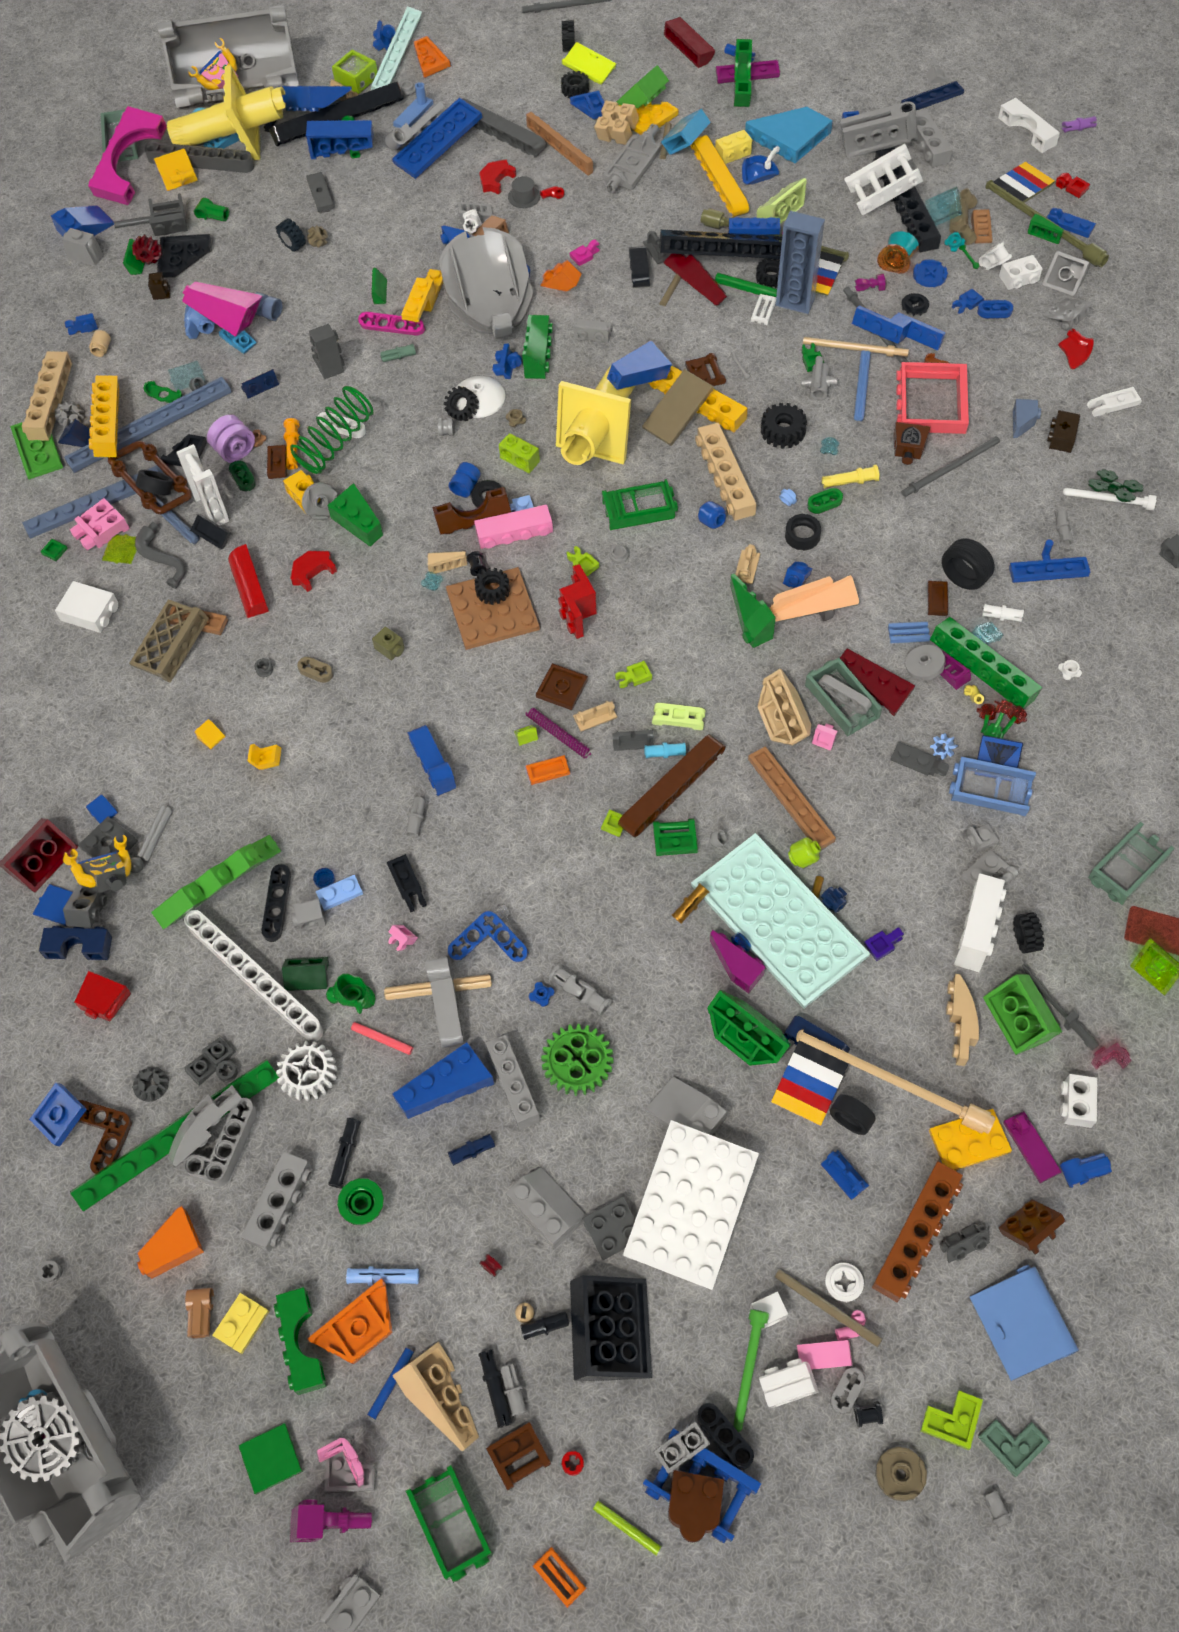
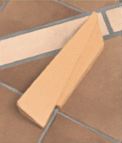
[769,575,859,622]

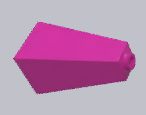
[182,281,262,337]

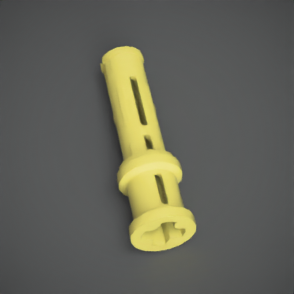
[822,465,879,488]

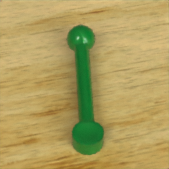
[959,245,979,269]

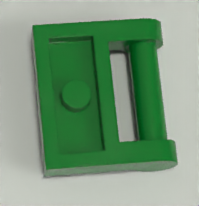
[653,818,698,856]

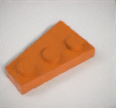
[414,36,451,78]

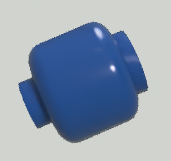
[698,501,726,529]

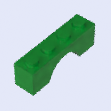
[734,39,752,107]
[274,1287,327,1395]

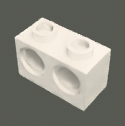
[999,255,1043,290]
[1060,1074,1097,1128]

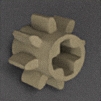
[307,225,328,248]

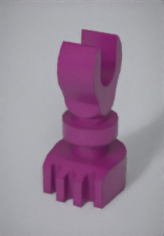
[855,274,886,291]

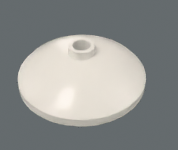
[456,376,505,418]

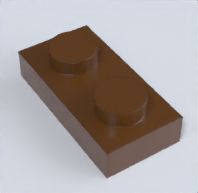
[267,445,287,479]

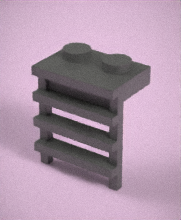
[148,193,188,236]

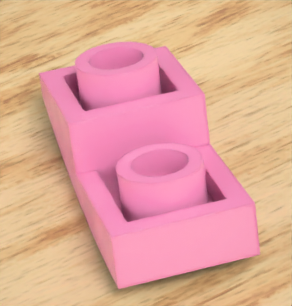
[797,1340,852,1370]

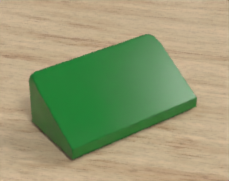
[123,239,145,275]
[371,268,387,304]

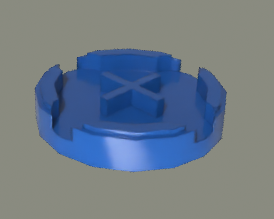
[913,259,948,287]

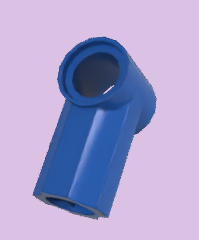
[1060,1153,1112,1188]

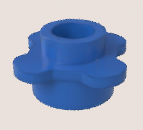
[529,982,554,1007]

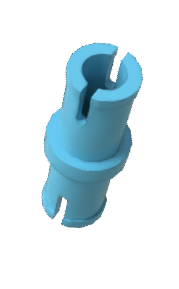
[644,742,686,759]

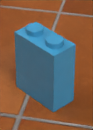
[661,108,710,155]

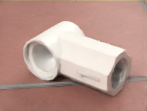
[463,209,482,234]

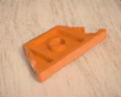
[307,1279,393,1364]

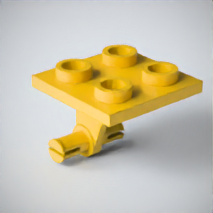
[154,148,198,191]

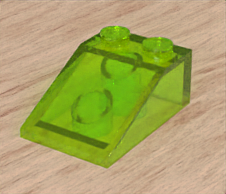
[1130,938,1179,996]

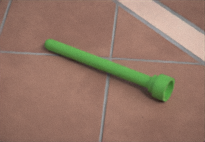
[733,1309,769,1432]

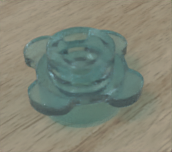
[820,437,839,455]
[421,572,443,591]

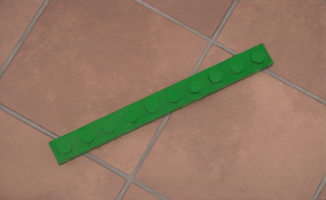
[70,1059,279,1212]

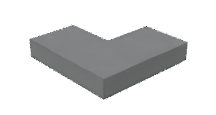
[324,1438,375,1493]

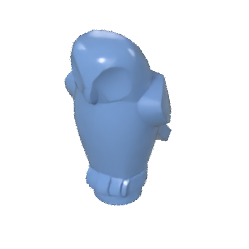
[184,305,215,339]

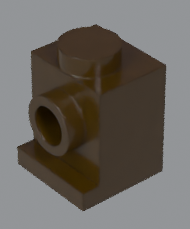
[148,272,171,300]

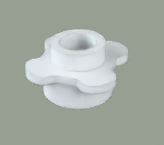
[1058,660,1082,680]

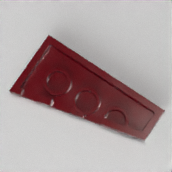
[840,648,915,716]

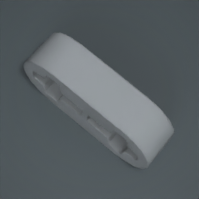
[830,1368,865,1414]

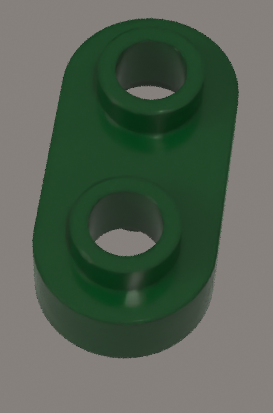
[229,460,256,492]

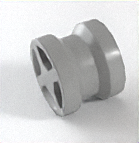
[438,417,454,436]

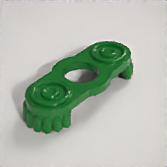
[143,381,182,403]

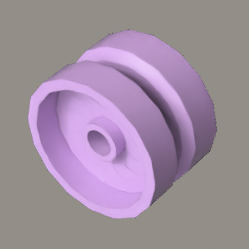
[207,415,255,463]

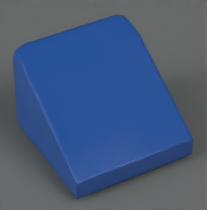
[86,794,118,823]

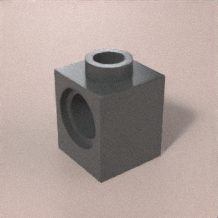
[1159,534,1179,568]

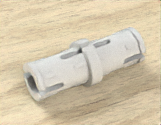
[982,604,1024,622]

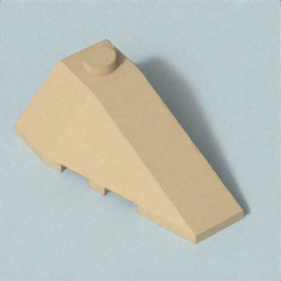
[392,1342,479,1451]

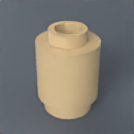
[89,330,111,357]

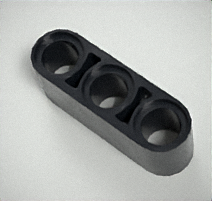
[629,246,650,288]
[697,1403,754,1470]

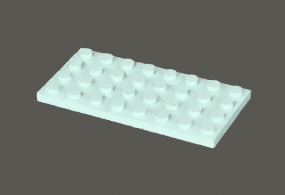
[691,833,870,1009]

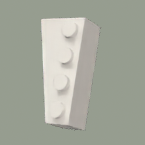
[954,873,1007,972]

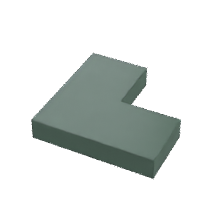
[978,1419,1050,1477]

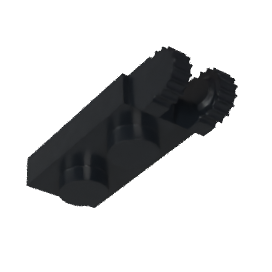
[386,854,427,913]

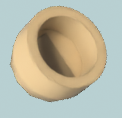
[515,1303,534,1323]

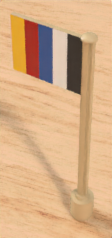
[771,1030,996,1134]

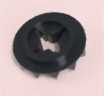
[901,293,929,316]

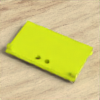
[562,42,616,85]

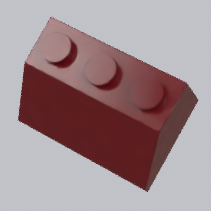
[0,818,78,893]

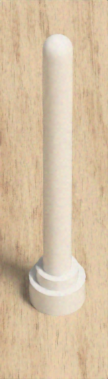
[1063,488,1157,511]

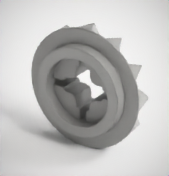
[55,401,84,427]

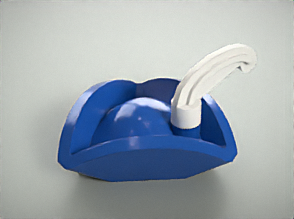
[742,146,780,185]

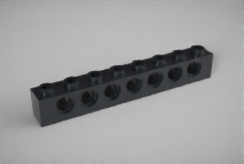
[873,147,941,253]
[659,229,782,259]

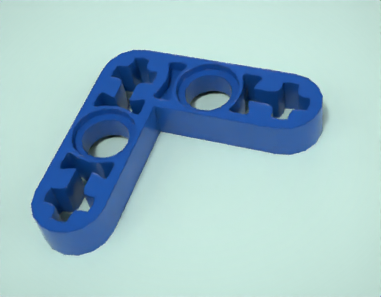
[448,911,528,962]

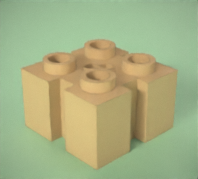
[594,100,639,145]

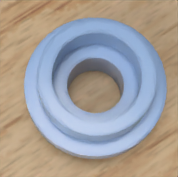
[779,489,797,506]

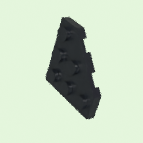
[157,234,211,278]

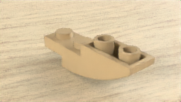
[946,974,979,1066]

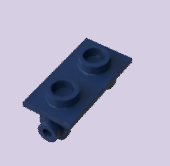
[241,369,279,399]

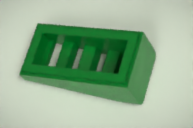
[1027,213,1063,244]

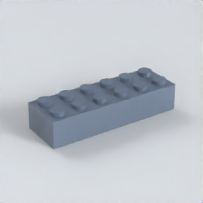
[776,211,825,314]

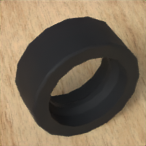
[136,470,173,496]
[785,514,822,551]
[829,1094,876,1135]

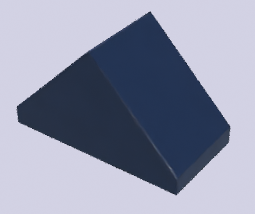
[58,419,90,447]

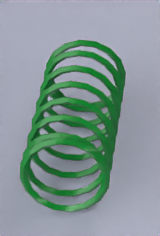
[290,386,374,474]

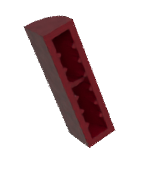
[664,17,715,68]

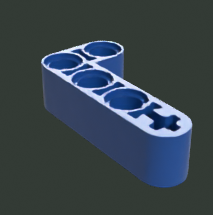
[407,725,456,796]

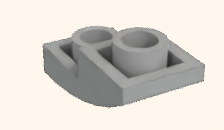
[654,1422,710,1474]

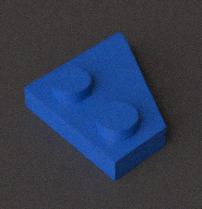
[570,90,605,119]

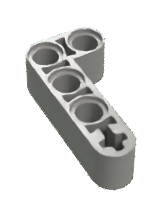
[425,957,464,1048]
[184,1098,257,1187]

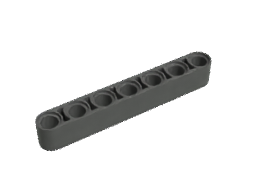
[462,98,546,158]
[144,142,254,173]

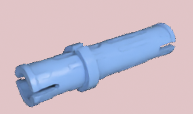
[346,1266,419,1286]

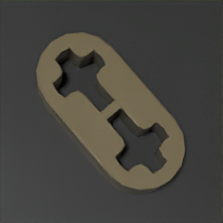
[297,657,333,683]

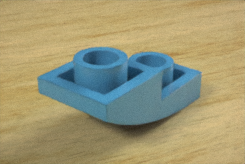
[219,329,256,354]

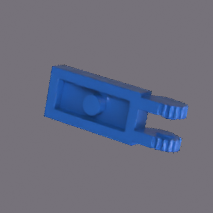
[1046,207,1096,238]

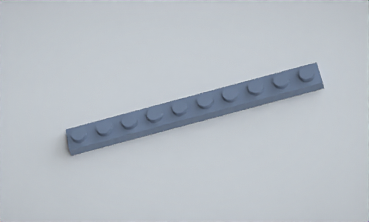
[64,377,232,473]

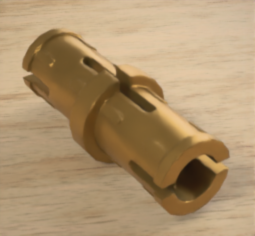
[672,883,709,924]

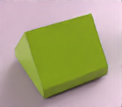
[514,725,538,746]

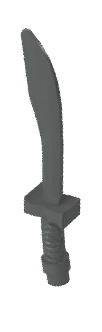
[1022,964,1099,1051]

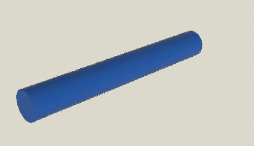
[367,1348,414,1420]

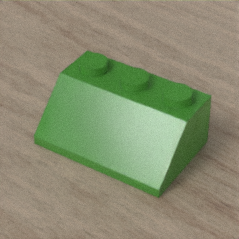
[616,65,669,108]
[983,974,1062,1055]

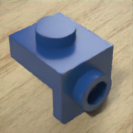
[783,561,813,588]

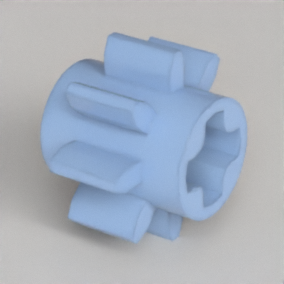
[930,733,958,760]

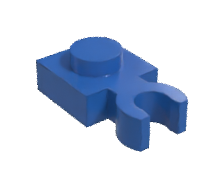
[952,289,984,314]
[65,313,98,335]

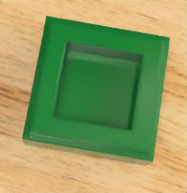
[40,539,68,562]

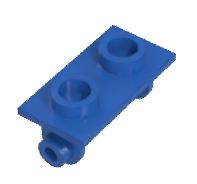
[821,1150,869,1200]

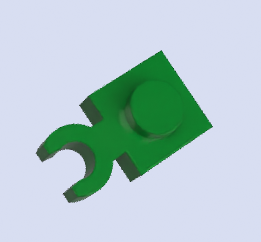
[802,343,824,372]

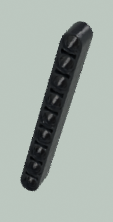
[269,82,404,146]

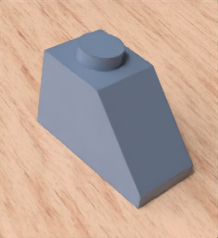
[1013,399,1041,438]

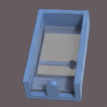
[949,756,1036,816]

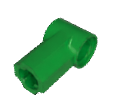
[194,197,229,221]

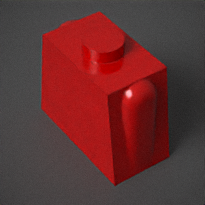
[74,971,131,1022]

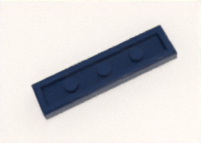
[901,81,964,111]

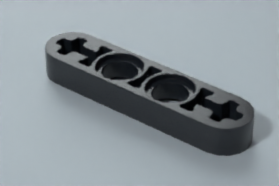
[261,864,291,942]

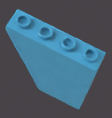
[745,107,833,163]

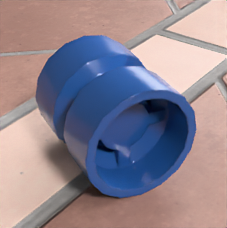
[448,462,481,498]

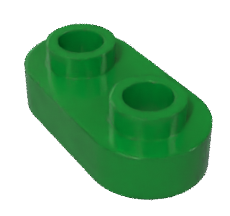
[807,488,843,514]

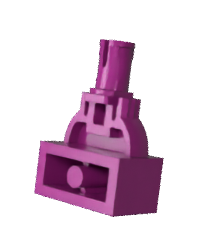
[290,1500,372,1542]

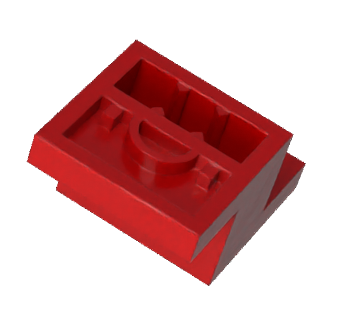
[558,564,597,639]

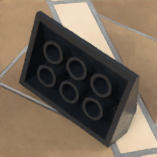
[570,1275,652,1381]

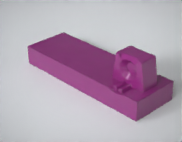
[1003,1111,1061,1184]

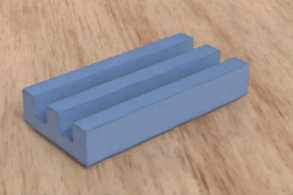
[888,622,930,643]

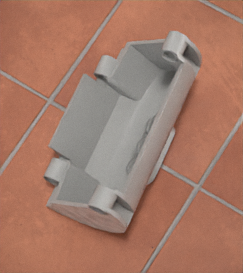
[157,5,299,108]
[0,1323,141,1562]

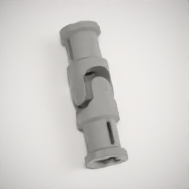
[548,964,612,1016]

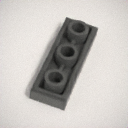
[306,172,334,212]

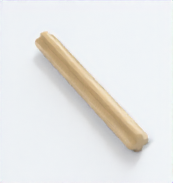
[384,974,492,1000]

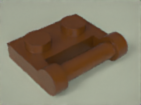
[685,353,726,387]
[486,1422,551,1491]

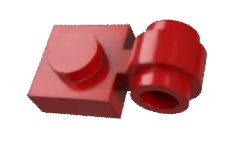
[1056,173,1090,198]

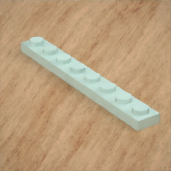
[371,6,422,90]

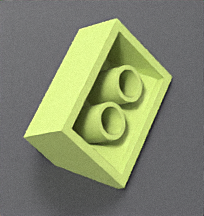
[756,178,807,224]

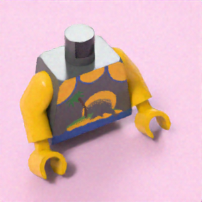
[63,835,131,893]

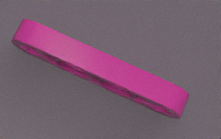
[358,312,425,336]

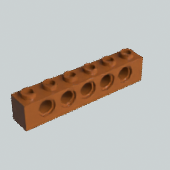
[872,1161,964,1303]

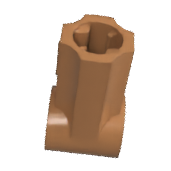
[185,1288,214,1338]

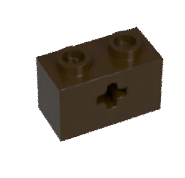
[1047,410,1080,453]

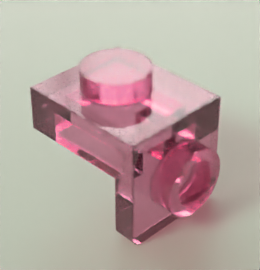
[1091,1043,1131,1070]

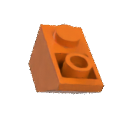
[541,260,581,292]

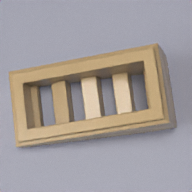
[428,551,467,575]

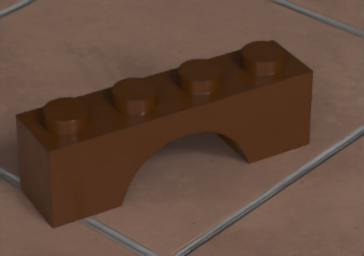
[432,487,511,535]

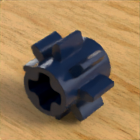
[821,886,847,913]

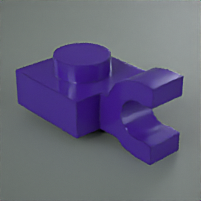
[864,927,904,962]

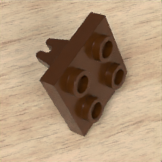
[998,1199,1065,1255]

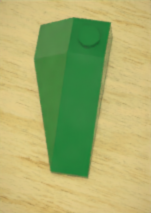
[730,574,776,648]

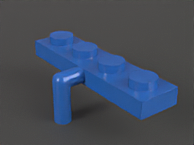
[1009,540,1090,583]

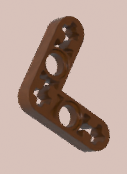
[78,1100,132,1174]

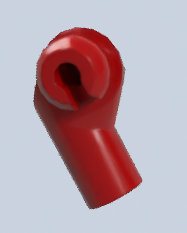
[540,186,565,199]

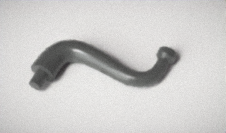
[135,522,185,589]

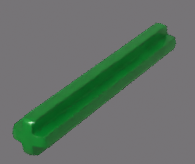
[715,273,777,297]

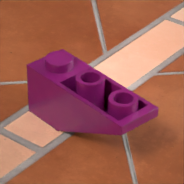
[710,930,765,994]

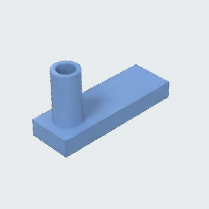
[393,82,433,128]

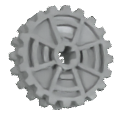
[0,1392,85,1482]

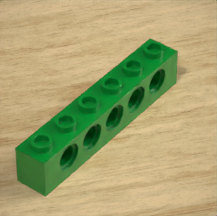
[930,617,1042,709]

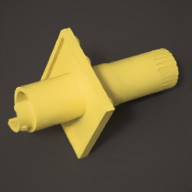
[167,65,286,160]
[556,366,635,465]

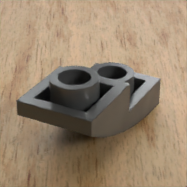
[185,1037,234,1086]

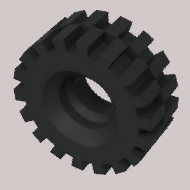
[761,403,807,449]

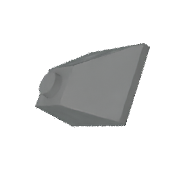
[1042,251,1091,296]

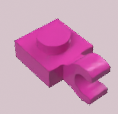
[569,239,600,266]

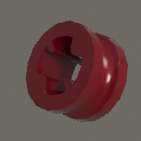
[479,1254,502,1277]

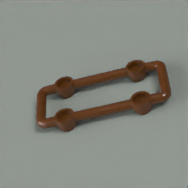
[108,441,192,514]

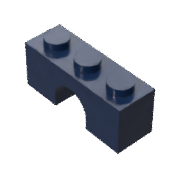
[39,926,112,960]

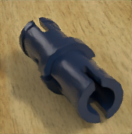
[447,1133,495,1166]

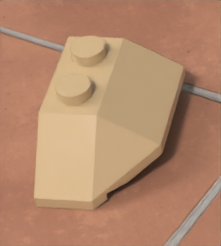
[758,669,812,746]

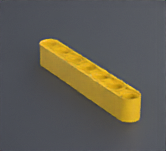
[690,135,749,217]

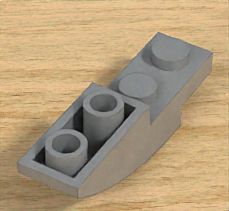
[169,1085,242,1167]

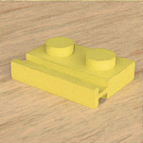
[212,1293,270,1354]

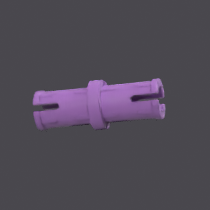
[1062,116,1097,133]

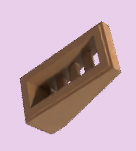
[971,209,992,243]

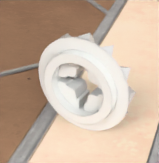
[825,1263,864,1303]

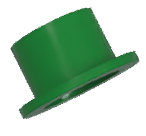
[337,1178,384,1225]

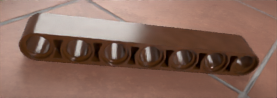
[618,734,726,838]

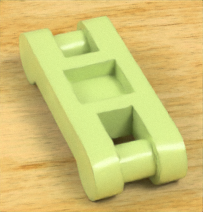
[652,703,706,730]

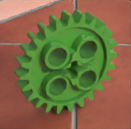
[541,1024,613,1096]

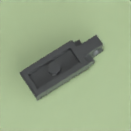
[890,742,949,777]

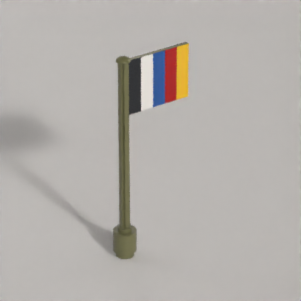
[985,162,1109,267]
[701,208,849,296]

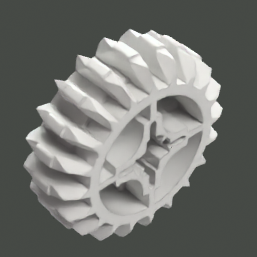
[276,1041,337,1102]

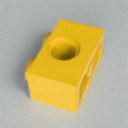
[283,470,321,514]

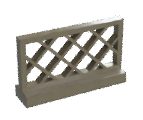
[129,599,209,683]

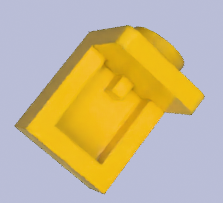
[247,744,282,770]

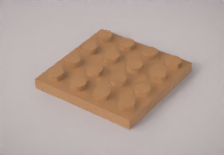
[445,567,540,650]

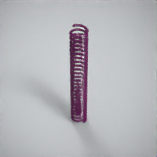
[526,708,591,759]

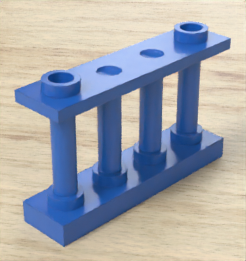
[643,1428,761,1544]

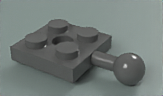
[78,817,144,873]

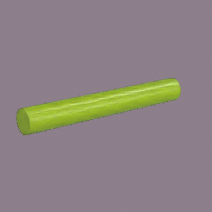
[593,1501,662,1556]

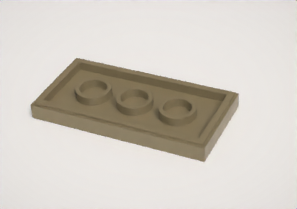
[642,369,714,446]

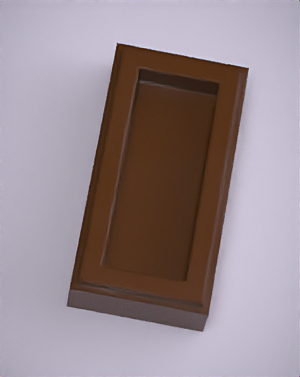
[927,581,948,616]

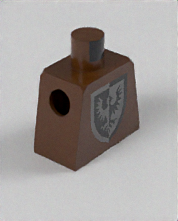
[893,422,930,465]

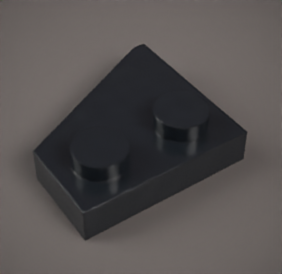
[160,434,207,467]

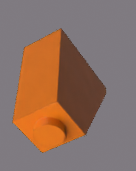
[137,1206,204,1279]

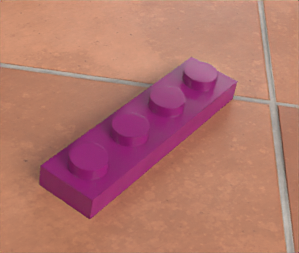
[715,60,780,84]

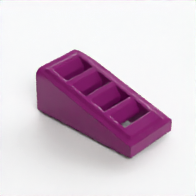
[940,651,971,690]

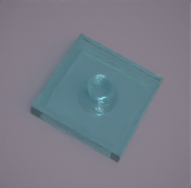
[925,186,962,226]

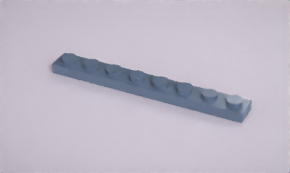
[22,466,164,539]

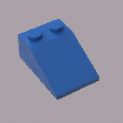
[51,205,114,236]

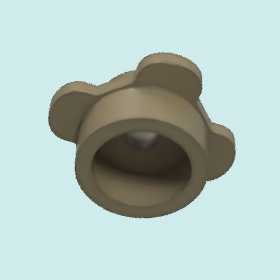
[506,409,526,427]

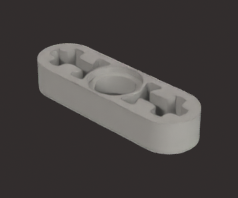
[818,675,872,714]

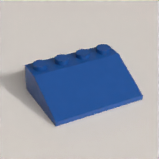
[278,86,352,111]

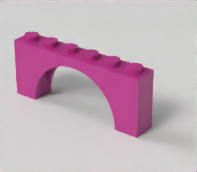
[88,106,167,205]

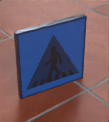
[974,735,1023,782]

